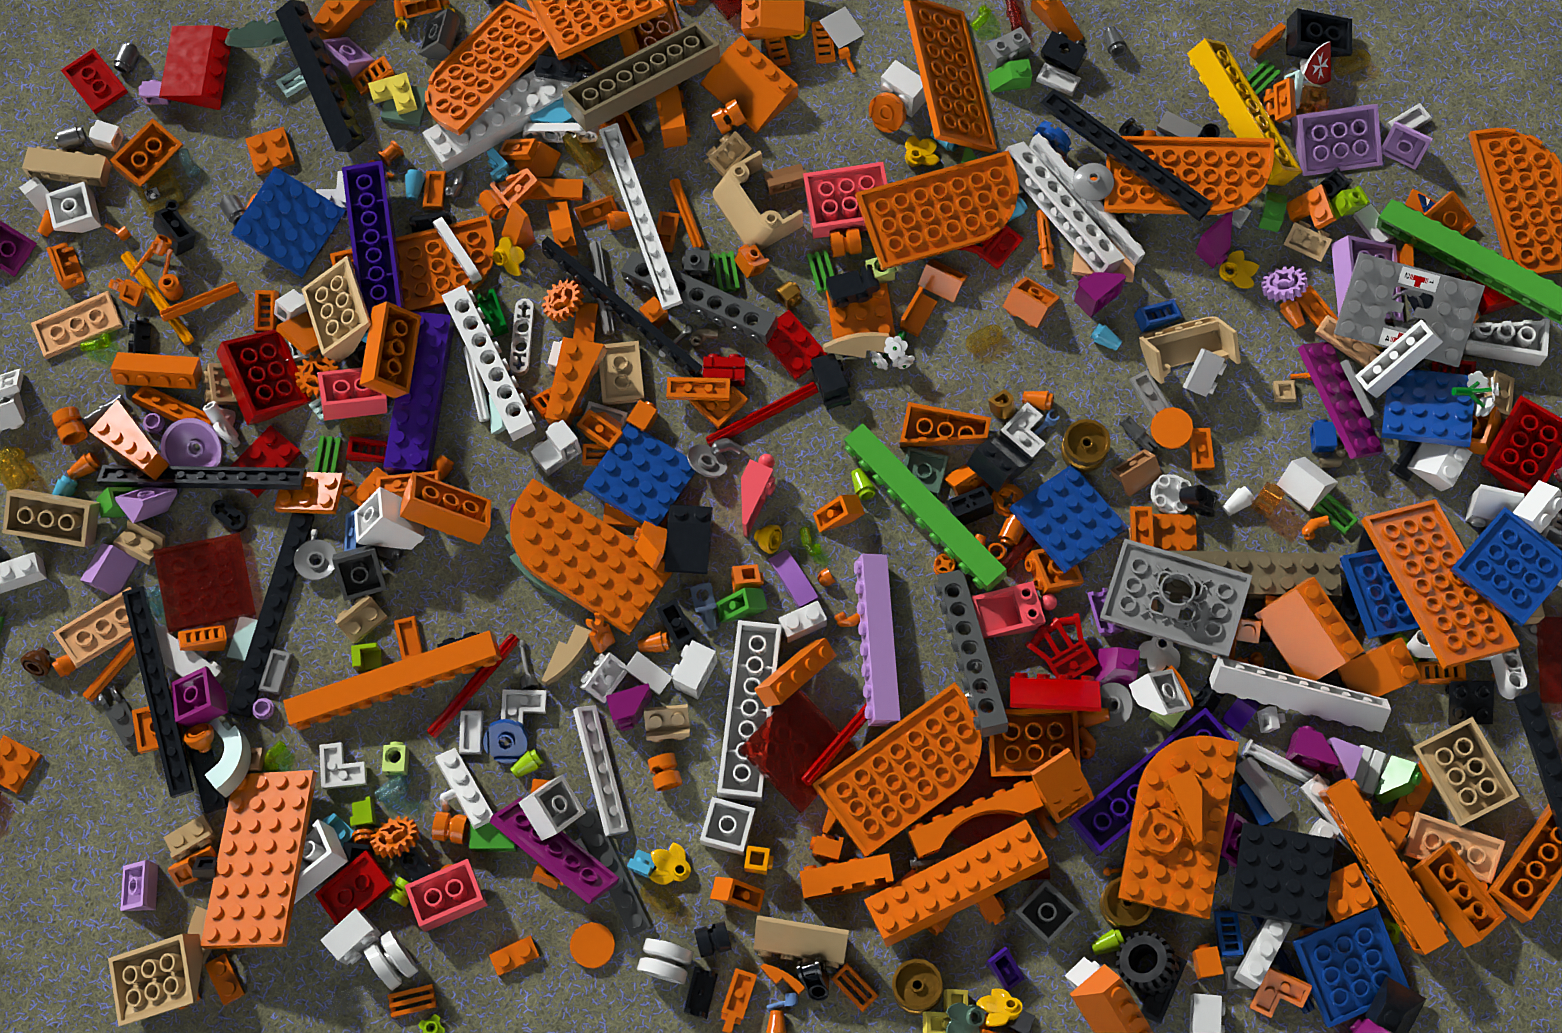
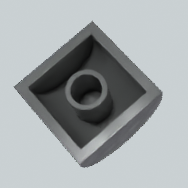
[419,8,462,61]

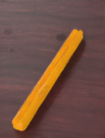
[121,251,194,346]

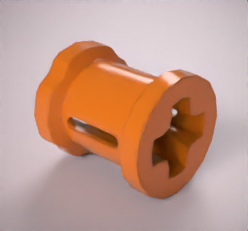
[377,140,404,166]

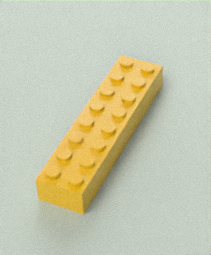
[1187,38,1303,186]

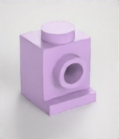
[139,80,170,105]

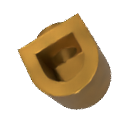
[775,281,803,310]
[988,389,1015,419]

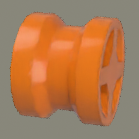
[933,554,956,575]

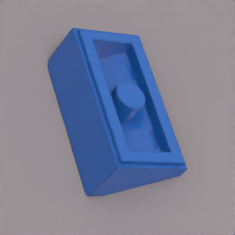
[1236,783,1274,826]

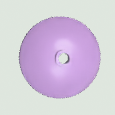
[161,418,223,467]

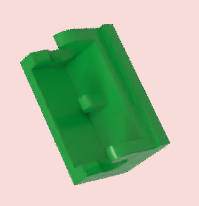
[477,288,509,338]

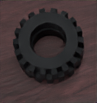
[1116,931,1179,996]

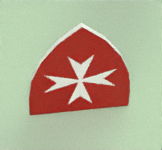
[1300,41,1331,85]

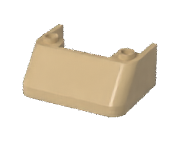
[713,151,803,251]
[1139,316,1241,384]

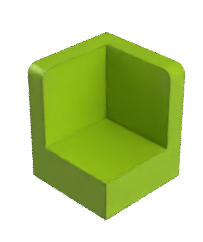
[351,643,382,672]
[350,796,377,829]

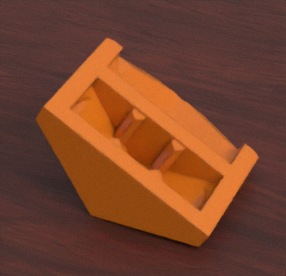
[514,141,561,178]

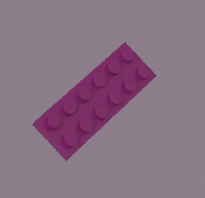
[1297,342,1383,459]
[490,797,619,905]

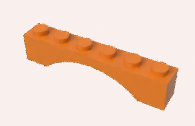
[908,780,1044,860]

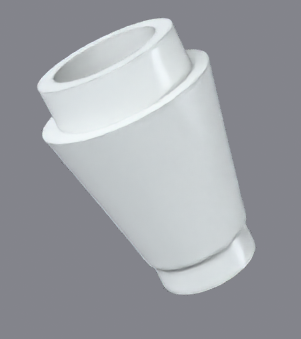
[1222,486,1255,516]

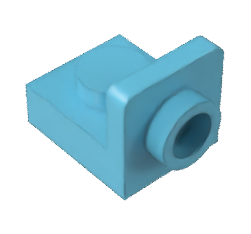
[487,147,511,183]
[322,813,354,848]
[627,850,655,879]

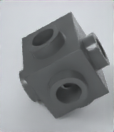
[682,247,714,279]

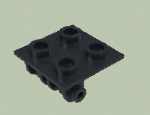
[1445,681,1494,725]

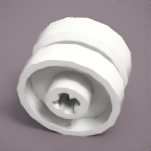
[363,930,419,990]
[637,938,694,984]

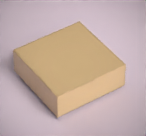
[1273,380,1297,403]

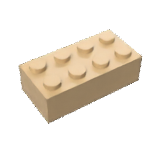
[2,489,100,547]

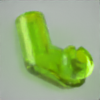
[969,5,992,32]
[80,334,112,352]
[799,527,822,557]
[263,740,287,772]

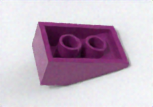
[0,221,37,277]

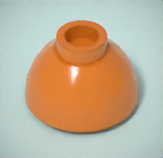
[183,723,214,753]

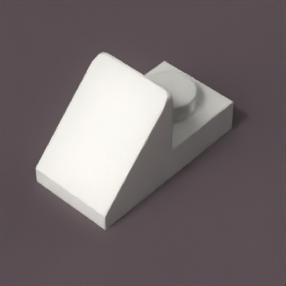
[19,176,49,217]

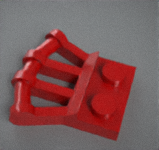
[957,225,1024,270]
[1025,613,1098,679]

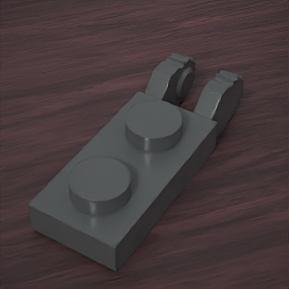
[98,686,136,748]

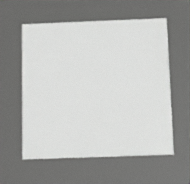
[819,7,864,49]

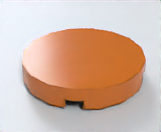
[869,92,907,133]
[1150,407,1193,450]
[1137,807,1184,854]
[570,922,616,969]

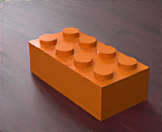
[359,301,421,398]

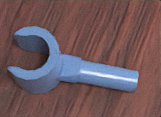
[1033,410,1060,436]
[766,993,798,1011]

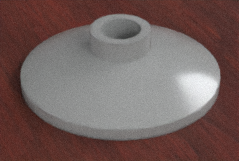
[1072,163,1114,201]
[687,444,727,478]
[294,540,337,580]
[1100,683,1134,727]

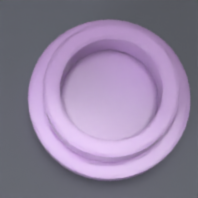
[143,413,165,434]
[252,698,275,720]

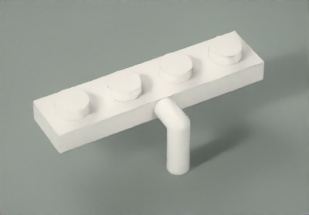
[435,748,493,829]

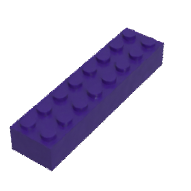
[342,160,405,318]
[383,311,455,475]
[1068,707,1235,856]

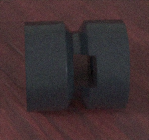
[694,921,732,958]

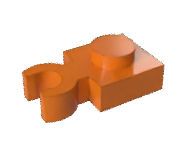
[586,612,616,654]

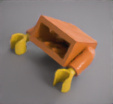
[394,0,455,33]

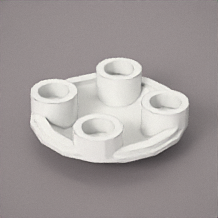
[1151,474,1191,514]

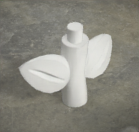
[203,401,241,448]

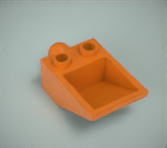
[1030,748,1094,824]

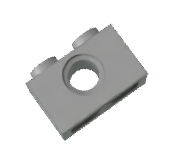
[985,27,1031,70]

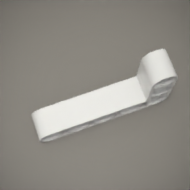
[1407,630,1527,699]

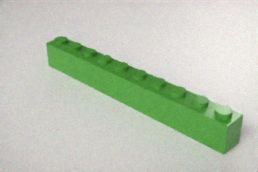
[1377,199,1562,325]
[844,423,1007,592]

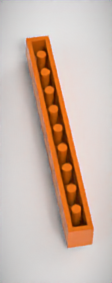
[283,630,502,730]

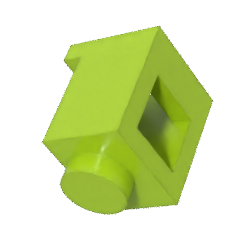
[1332,185,1370,216]

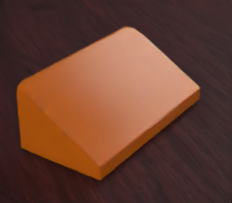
[574,195,618,228]

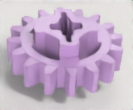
[1261,266,1308,303]

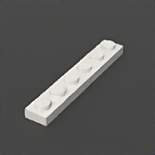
[573,705,628,836]

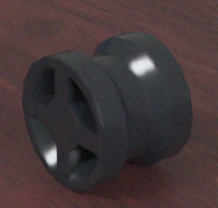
[1118,117,1144,136]

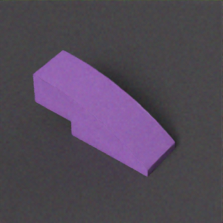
[768,549,818,609]

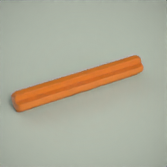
[669,178,704,248]
[159,281,239,322]
[83,637,136,702]

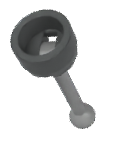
[517,640,538,690]

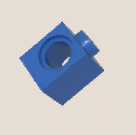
[1309,419,1338,453]

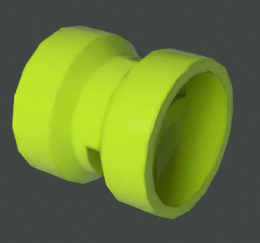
[387,877,409,908]

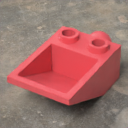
[741,454,776,538]
[971,581,1057,639]

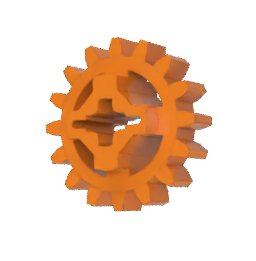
[542,279,585,323]
[295,354,340,399]
[370,816,420,859]

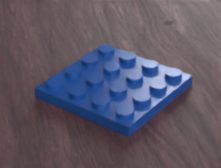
[230,166,346,279]
[1381,370,1475,448]
[583,423,696,526]
[1009,465,1128,574]
[1450,507,1562,627]
[1340,549,1420,639]
[1292,906,1410,1028]

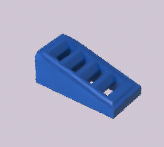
[1134,299,1183,332]
[1214,910,1244,957]

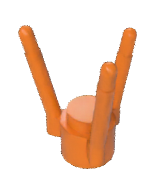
[130,234,174,277]

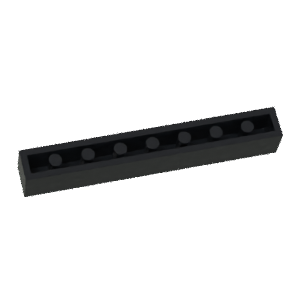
[275,0,365,152]

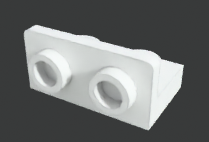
[579,652,627,704]

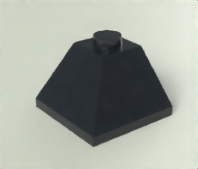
[1365,976,1427,1033]

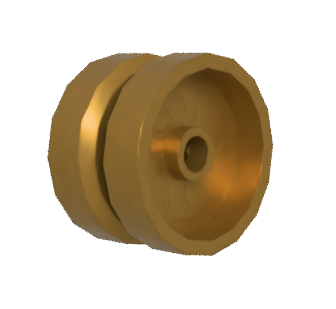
[1061,419,1111,473]
[1099,877,1153,930]
[892,959,943,1015]

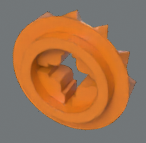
[991,484,1024,518]

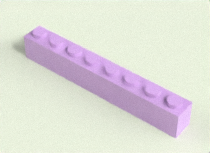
[854,554,901,727]

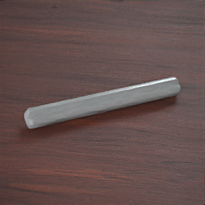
[589,241,615,335]

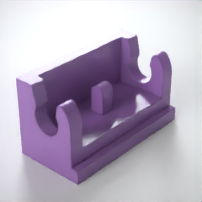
[1087,588,1125,637]

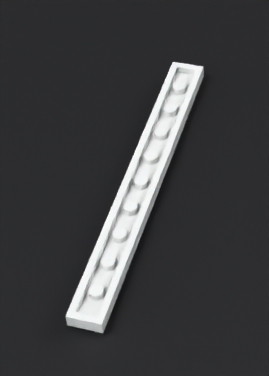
[599,123,683,310]

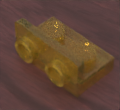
[562,132,604,177]
[0,447,40,491]

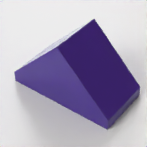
[1221,697,1261,733]
[985,947,1025,991]

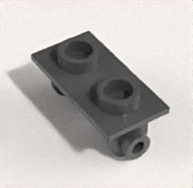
[908,847,954,873]

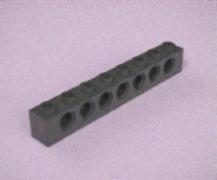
[621,251,779,345]
[934,570,1008,737]

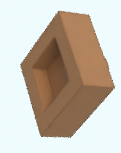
[248,748,266,772]

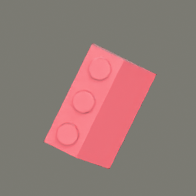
[317,367,387,421]
[404,859,488,932]

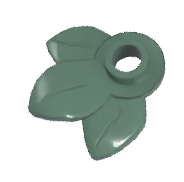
[946,1002,985,1033]

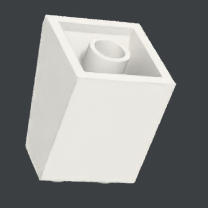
[354,487,425,550]

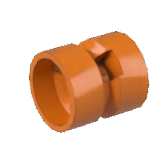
[711,99,748,135]
[829,227,862,258]
[52,406,88,446]
[647,753,683,792]
[432,811,470,845]

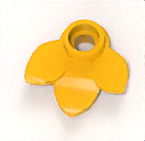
[905,135,940,167]
[492,237,526,276]
[1219,250,1259,289]
[649,842,691,885]
[976,988,1023,1026]

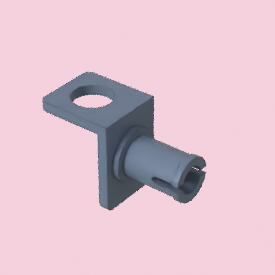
[690,583,718,632]

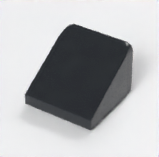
[1005,1010,1036,1033]

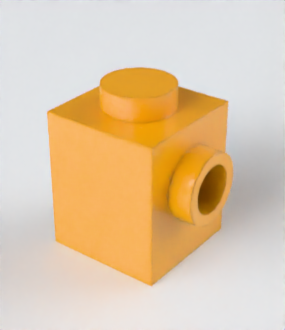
[744,846,774,875]

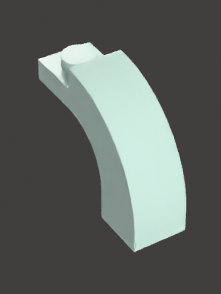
[205,718,251,798]

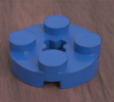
[1033,121,1072,157]
[483,719,528,763]

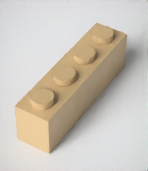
[22,146,112,187]

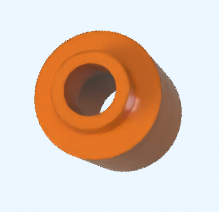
[478,190,507,220]
[158,274,184,301]
[998,514,1025,548]

